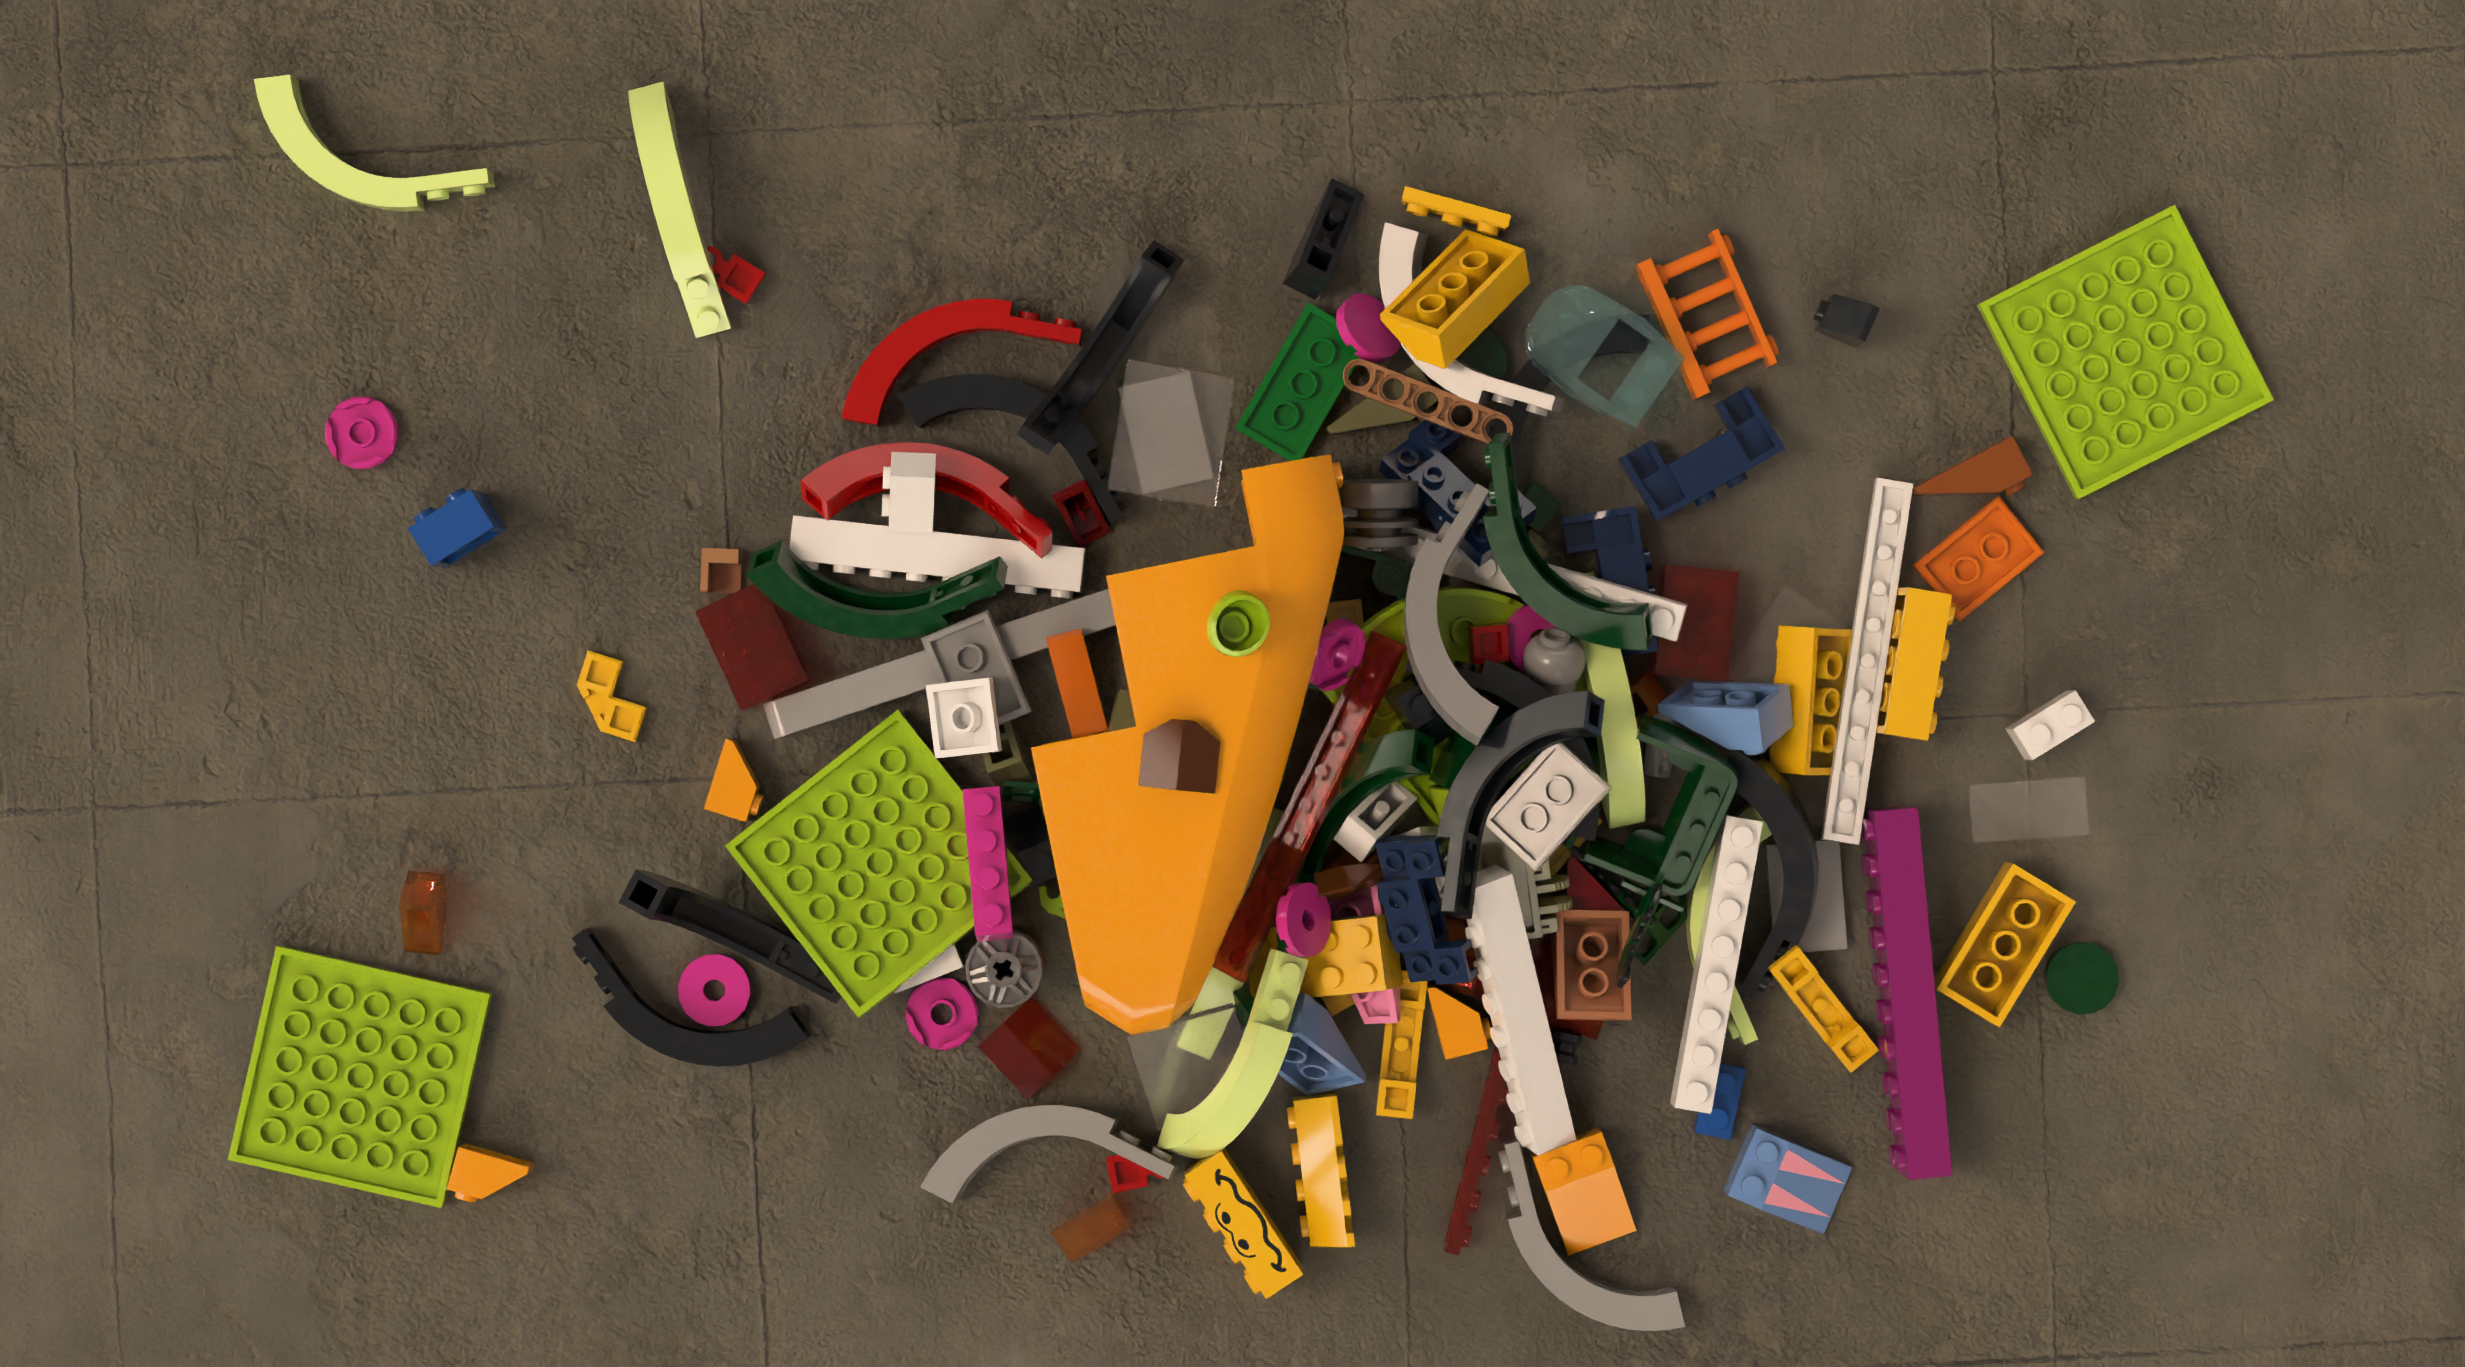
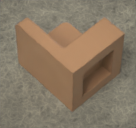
[700,548,743,594]

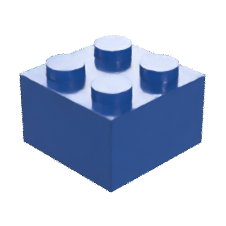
[408,488,507,568]

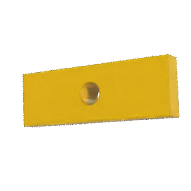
[1400,186,1511,237]

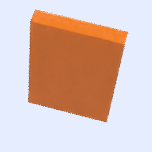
[1912,496,2045,622]

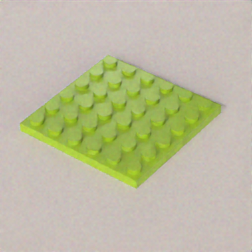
[1977,205,2274,500]
[725,710,1033,1019]
[228,945,493,1208]

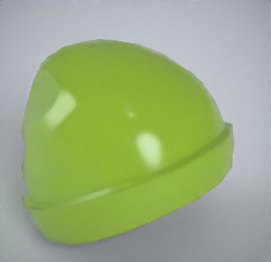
[1206,590,1270,657]

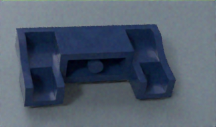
[1618,386,1785,522]
[1379,420,1537,567]
[1560,506,1658,656]
[1375,834,1479,985]

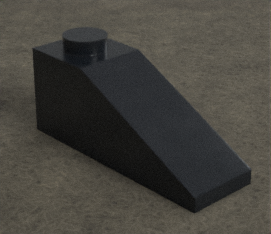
[1283,178,1364,300]

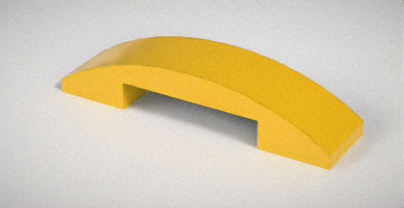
[1768,945,1879,1073]
[1376,970,1428,1119]

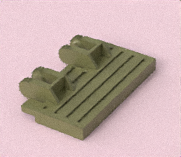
[1478,800,1573,940]

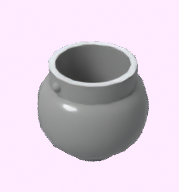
[1523,628,1586,696]

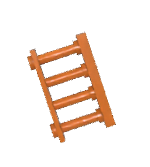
[1634,229,1779,400]

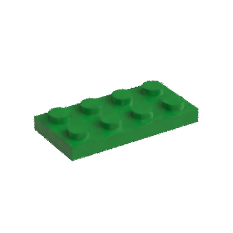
[1235,302,1360,461]

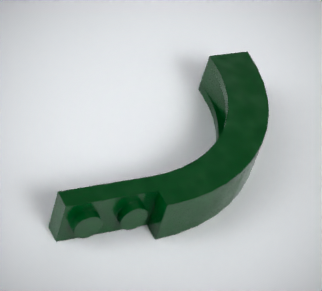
[1483,433,1653,650]
[747,540,1008,639]
[1273,729,1435,958]

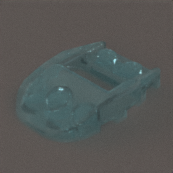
[1525,285,1685,430]

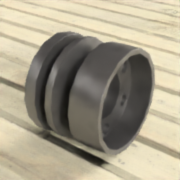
[1340,479,1418,551]
[966,928,1045,1008]

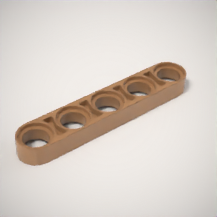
[1342,359,1513,445]

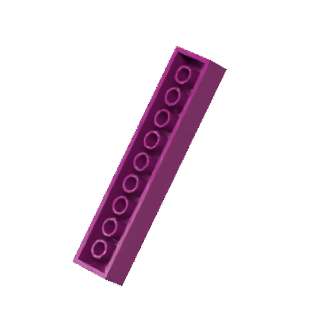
[1860,805,1953,1180]

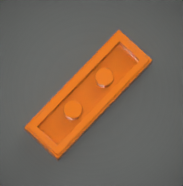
[1046,628,1108,739]

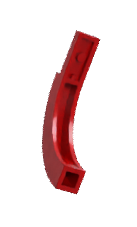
[841,299,1083,427]
[800,442,1052,559]

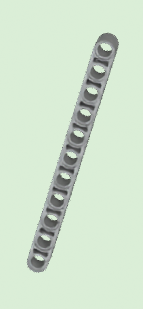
[763,589,1116,739]

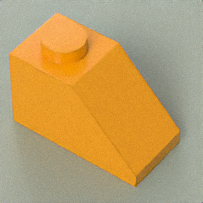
[704,738,764,822]
[1427,984,1492,1060]
[447,1143,535,1202]

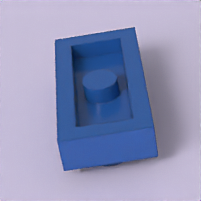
[1693,1062,1746,1140]

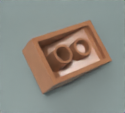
[1550,910,1632,1021]

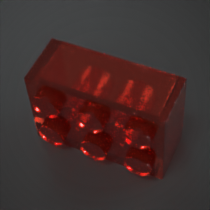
[1651,564,1739,682]
[695,584,812,711]

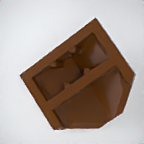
[1138,719,1220,794]

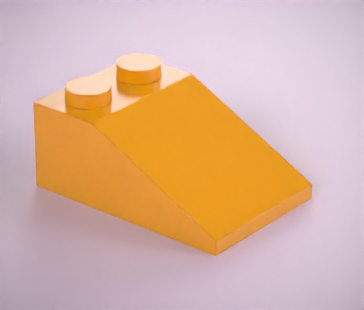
[1530,1128,1637,1256]

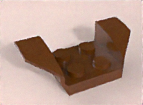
[1294,801,1384,902]

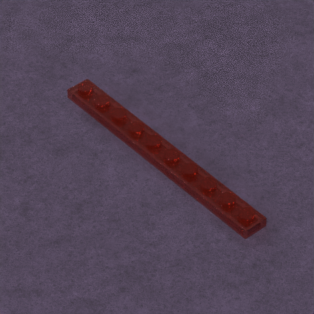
[1212,630,1406,983]
[1443,896,1554,1255]

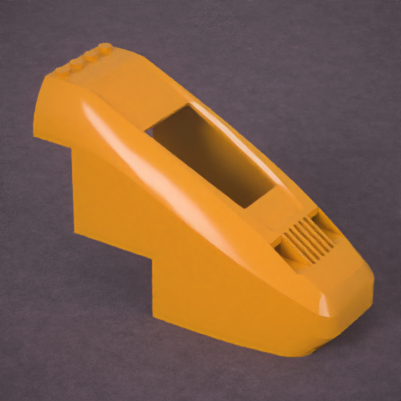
[1031,454,1344,1035]

